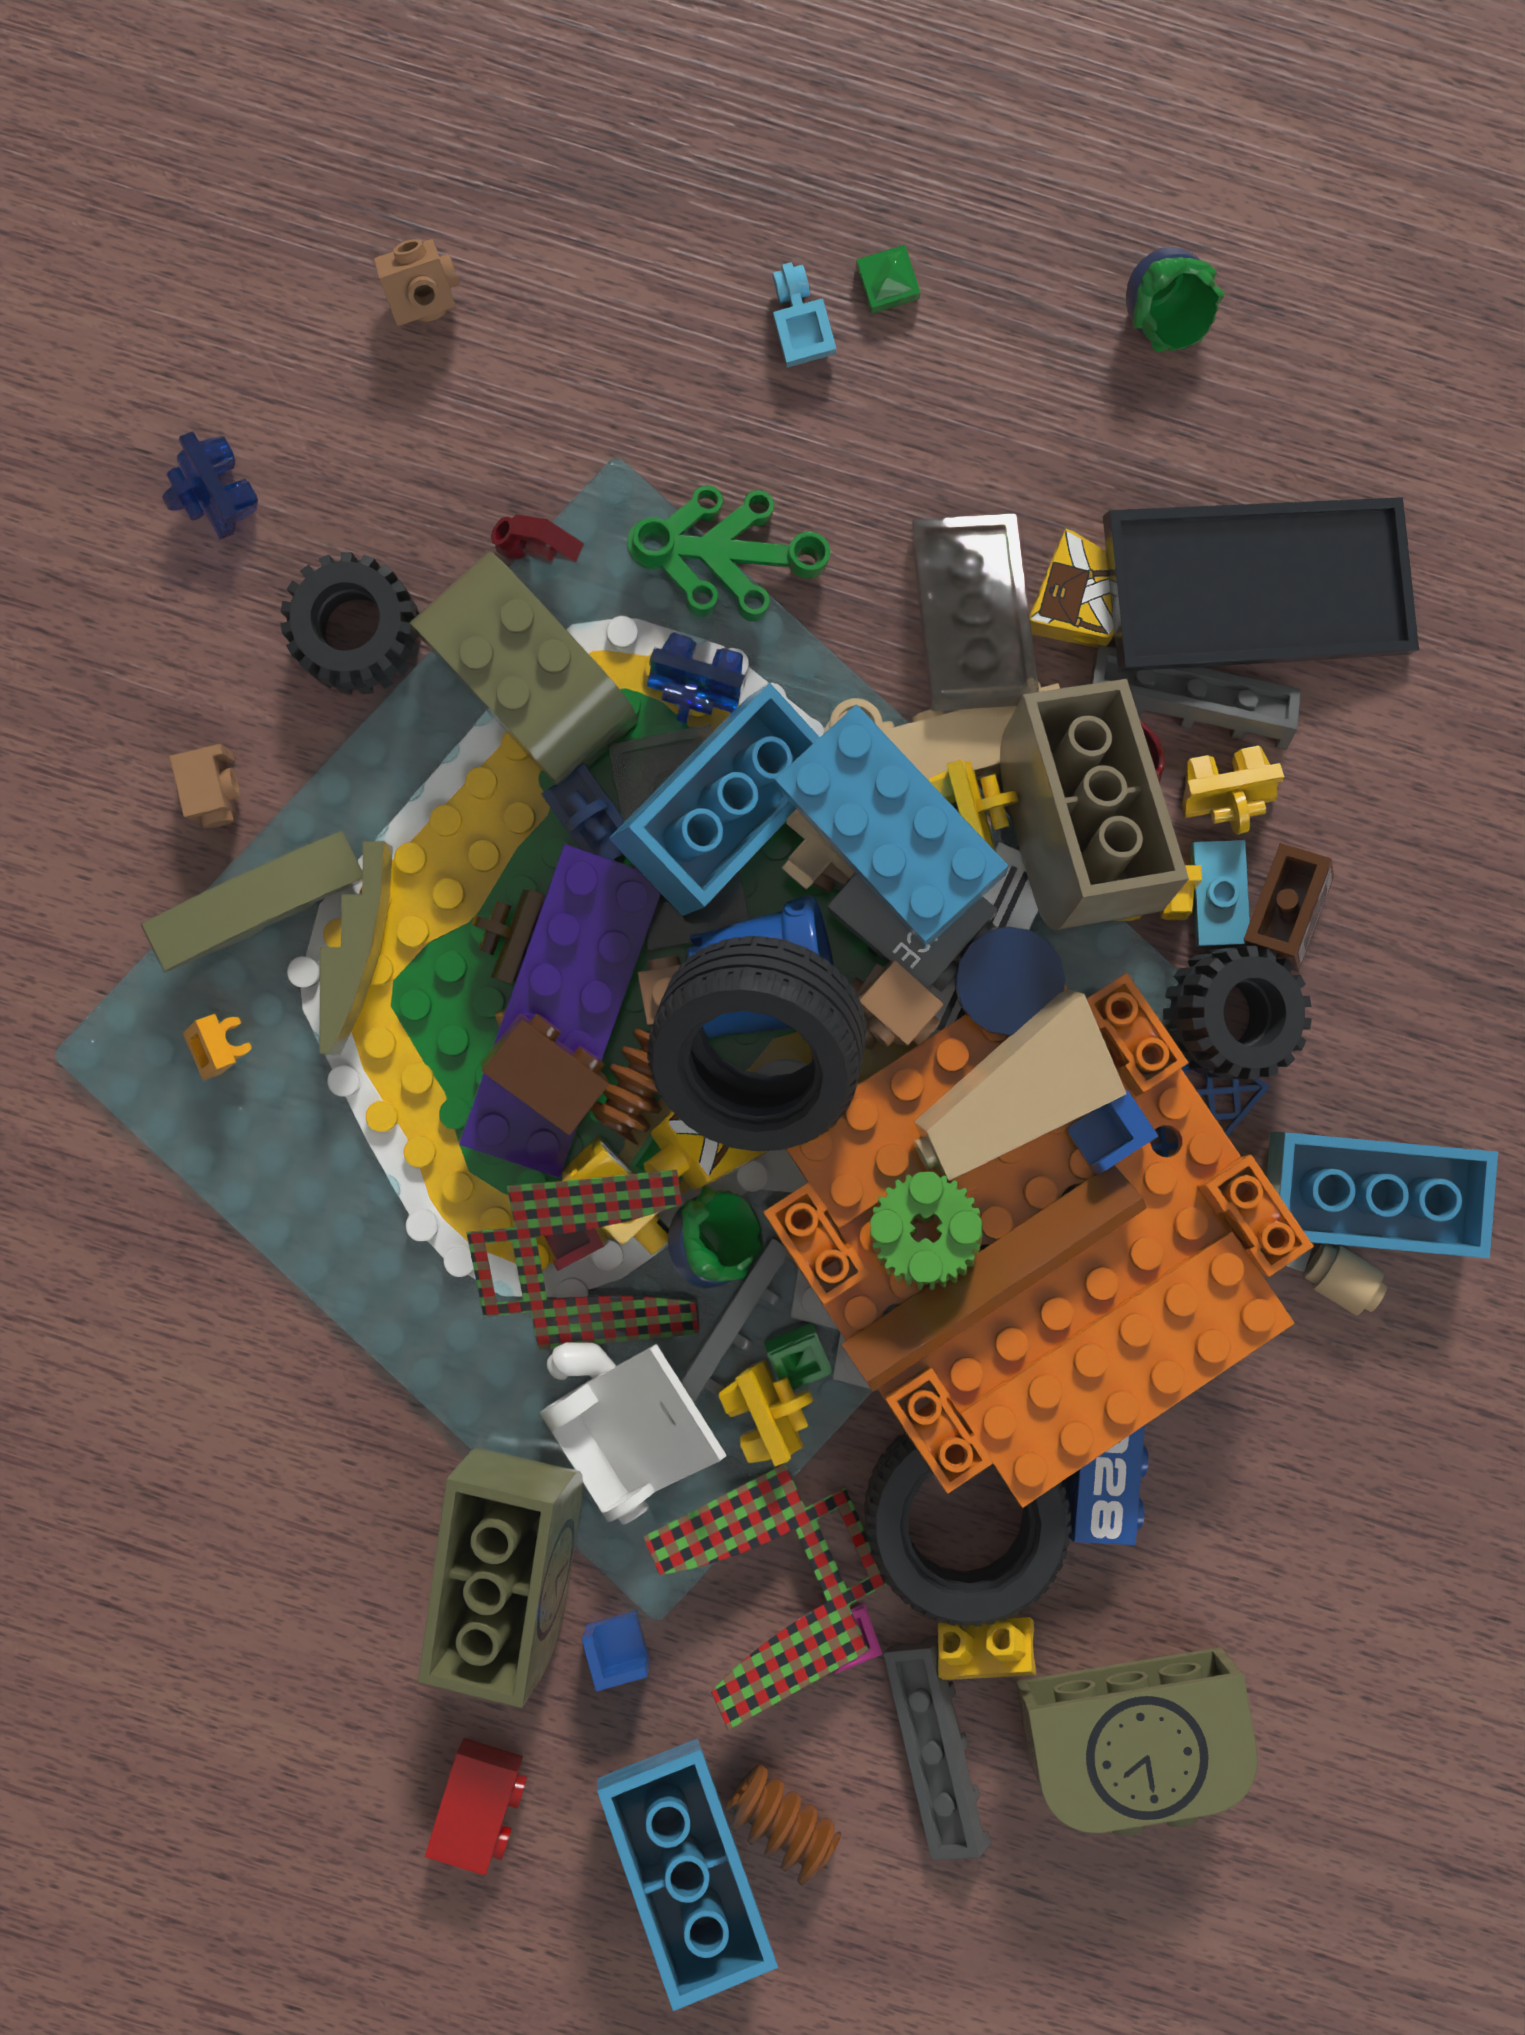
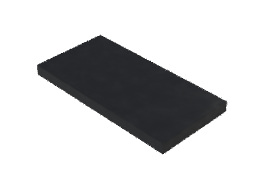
[1103,497,1419,672]

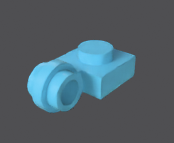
[772,262,836,368]

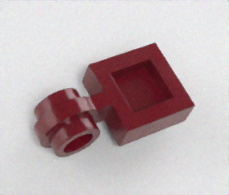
[491,514,584,565]

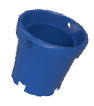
[688,895,834,1038]

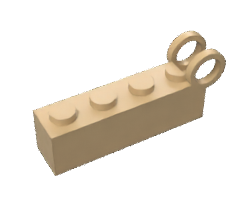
[823,682,1060,780]

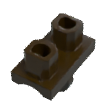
[472,889,545,985]

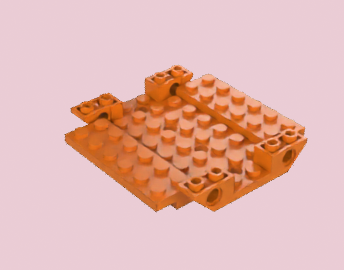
[763,973,1314,1508]

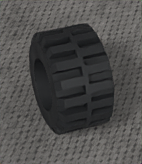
[280,552,419,695]
[1163,946,1312,1079]

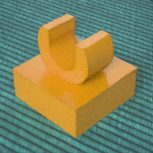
[183,1014,252,1081]

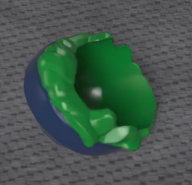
[1126,247,1224,352]
[668,1186,763,1288]

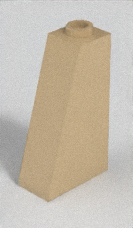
[914,989,1127,1181]

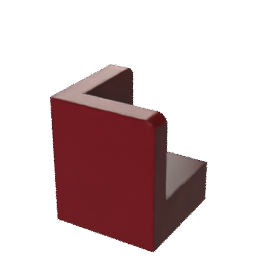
[544,1227,609,1271]

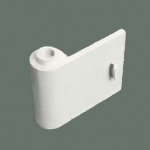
[540,1344,727,1525]

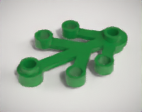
[627,485,830,622]

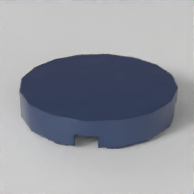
[954,926,1066,1036]

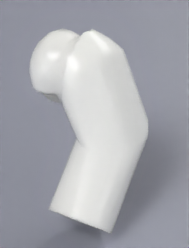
[547,1342,616,1380]

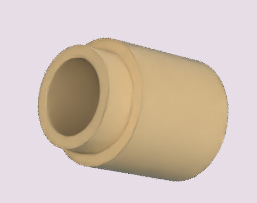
[1303,1243,1387,1316]

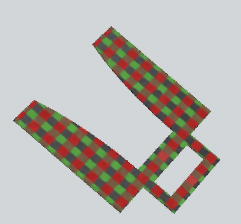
[466,1170,700,1350]
[643,1464,887,1730]

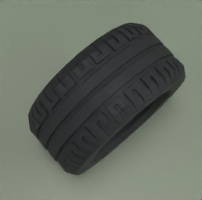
[647,936,867,1152]
[864,1431,1071,1627]

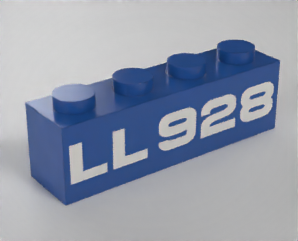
[1062,1423,1149,1545]

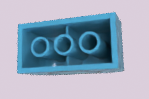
[597,1738,778,2011]

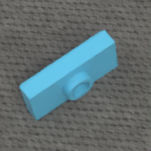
[1190,840,1250,947]

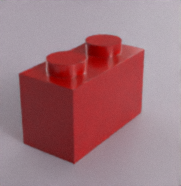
[424,1738,528,1876]

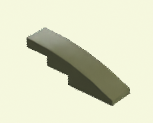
[141,831,362,973]
[319,841,393,1055]

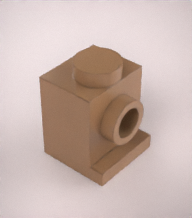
[169,744,240,828]

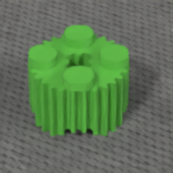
[870,1172,983,1290]

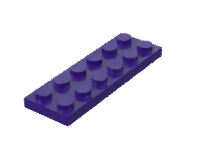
[459,843,661,1178]

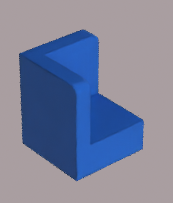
[1067,1090,1158,1174]
[582,1610,651,1692]

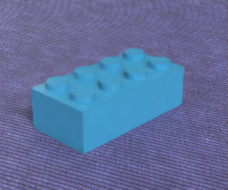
[609,683,820,916]
[775,704,1008,949]
[1266,1131,1498,1259]

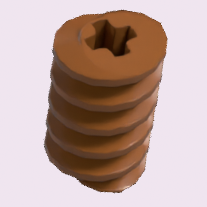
[590,1028,662,1146]
[724,1764,841,1885]

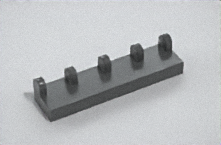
[1090,645,1301,750]
[680,1235,796,1403]
[883,1635,991,1860]

